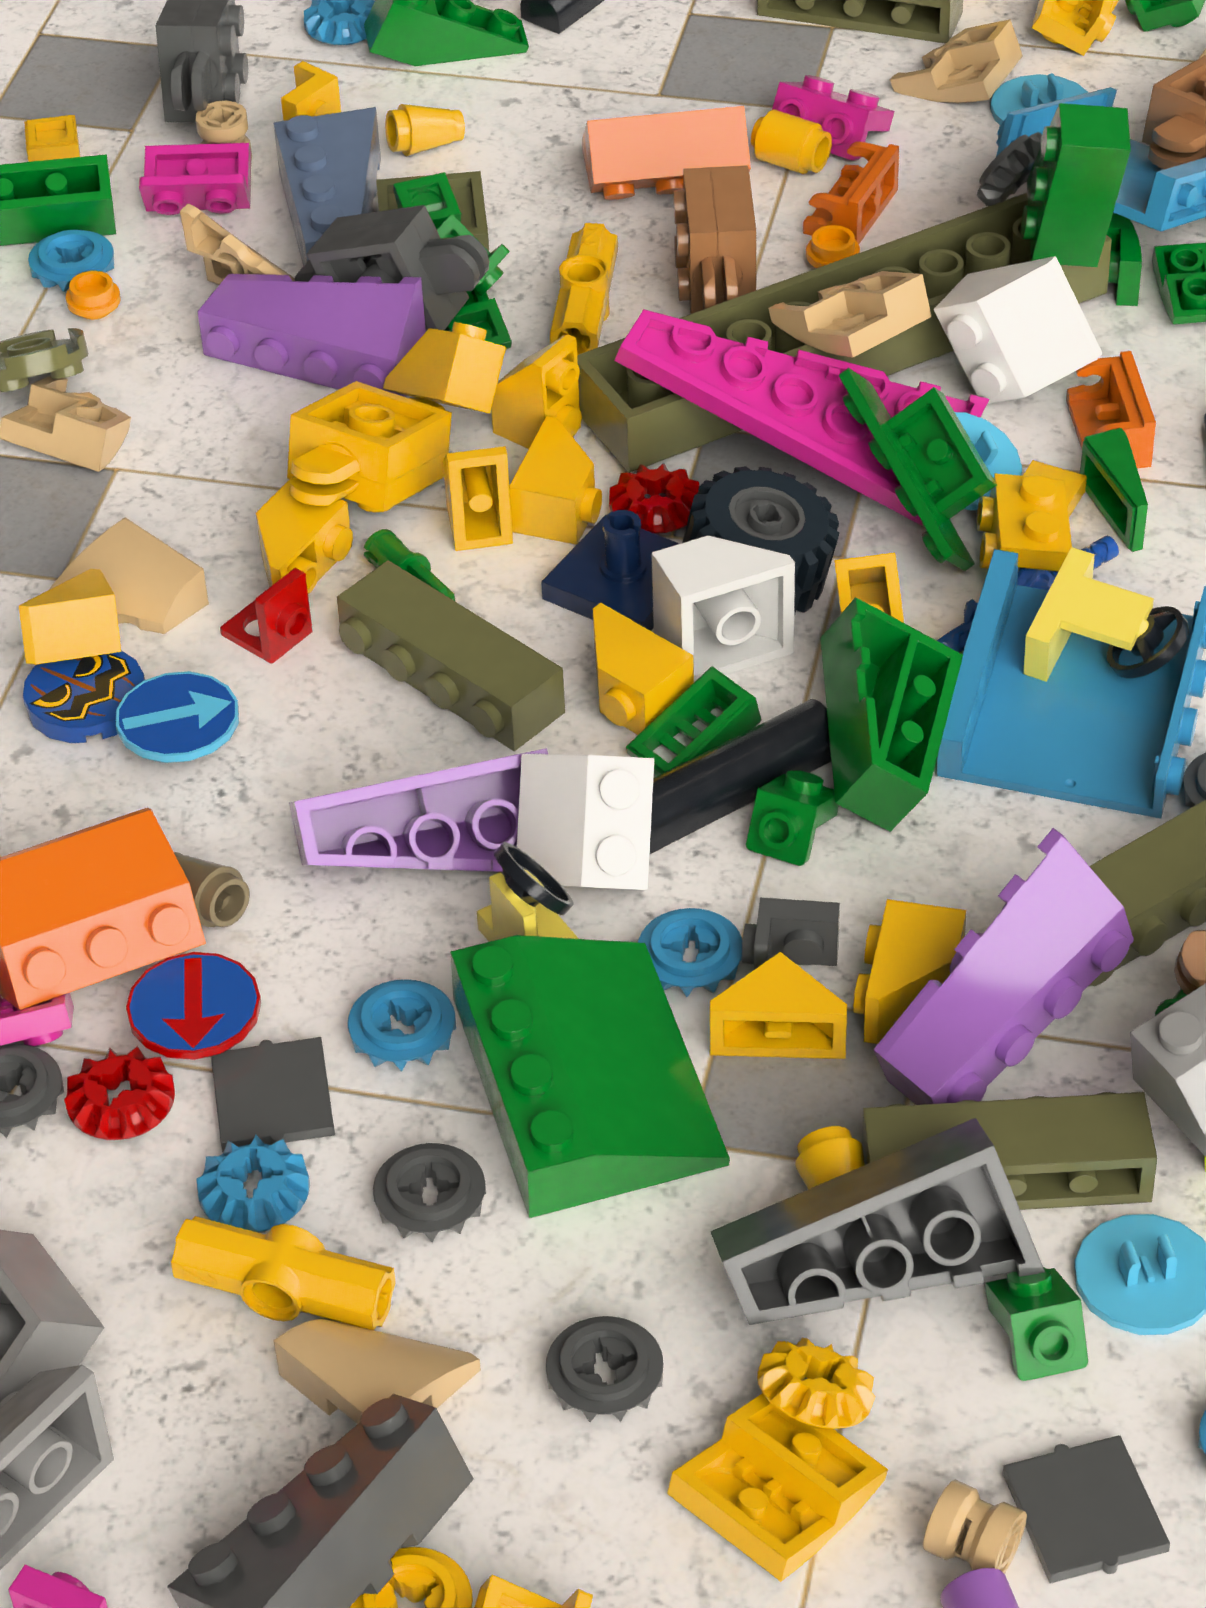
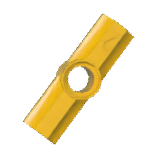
[550,223,618,355]
[171,1216,396,1330]

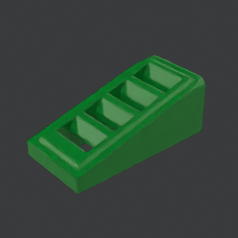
[1080,428,1148,552]
[626,666,762,776]

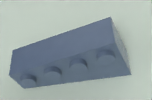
[273,107,381,266]

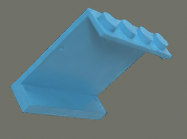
[996,87,1206,232]
[937,549,1206,819]

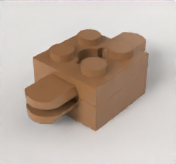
[1142,55,1206,169]
[673,165,756,314]

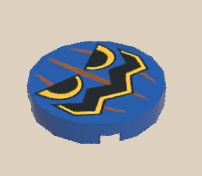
[23,650,145,743]

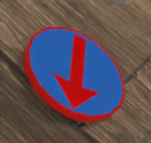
[126,952,261,1060]

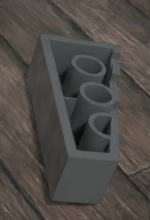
[710,1118,1045,1325]
[167,1394,474,1608]

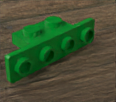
[839,368,997,571]

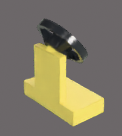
[1023,547,1189,682]
[477,842,579,942]

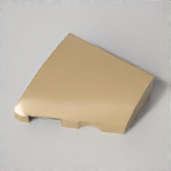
[890,19,1023,103]
[180,204,295,285]
[768,271,931,358]
[0,375,131,472]
[49,517,209,634]
[273,1319,481,1424]

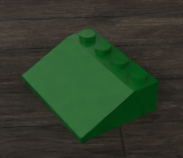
[450,935,730,1218]

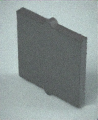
[211,1037,335,1152]
[1003,1435,1170,1583]

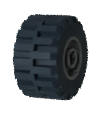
[682,466,839,617]

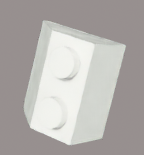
[933,256,1102,404]
[652,536,795,682]
[517,754,654,890]

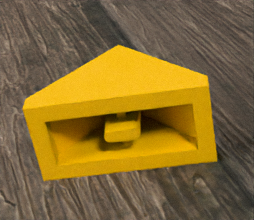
[19,569,121,665]
[710,952,847,1059]

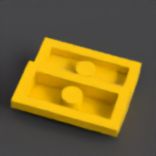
[667,1393,888,1582]

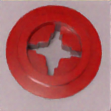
[609,463,700,534]
[64,1046,175,1140]

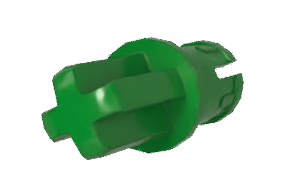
[363,529,455,601]

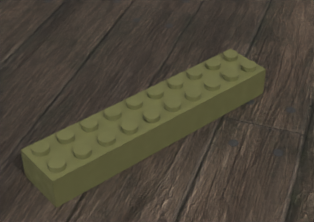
[577,192,1112,473]

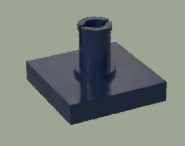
[541,510,679,631]

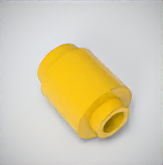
[751,110,832,174]

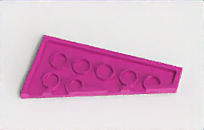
[614,309,990,526]

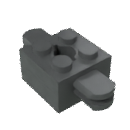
[155,0,248,122]
[295,205,490,331]

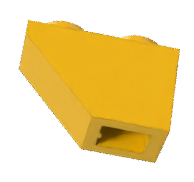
[491,334,582,449]
[256,479,353,594]
[853,899,966,1044]

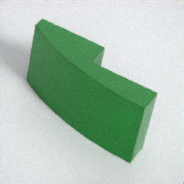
[1107,213,1142,306]
[1152,243,1206,324]

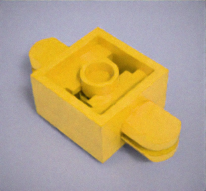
[287,381,452,512]

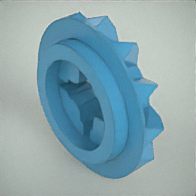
[304,0,375,45]
[28,230,114,292]
[638,908,743,997]
[348,980,456,1072]
[196,1134,310,1232]

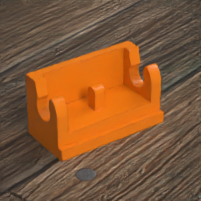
[803,142,899,244]
[1066,351,1156,468]

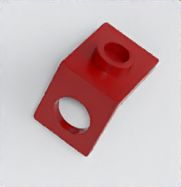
[220,568,313,664]

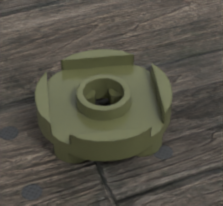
[0,328,89,392]

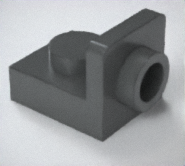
[742,897,840,970]

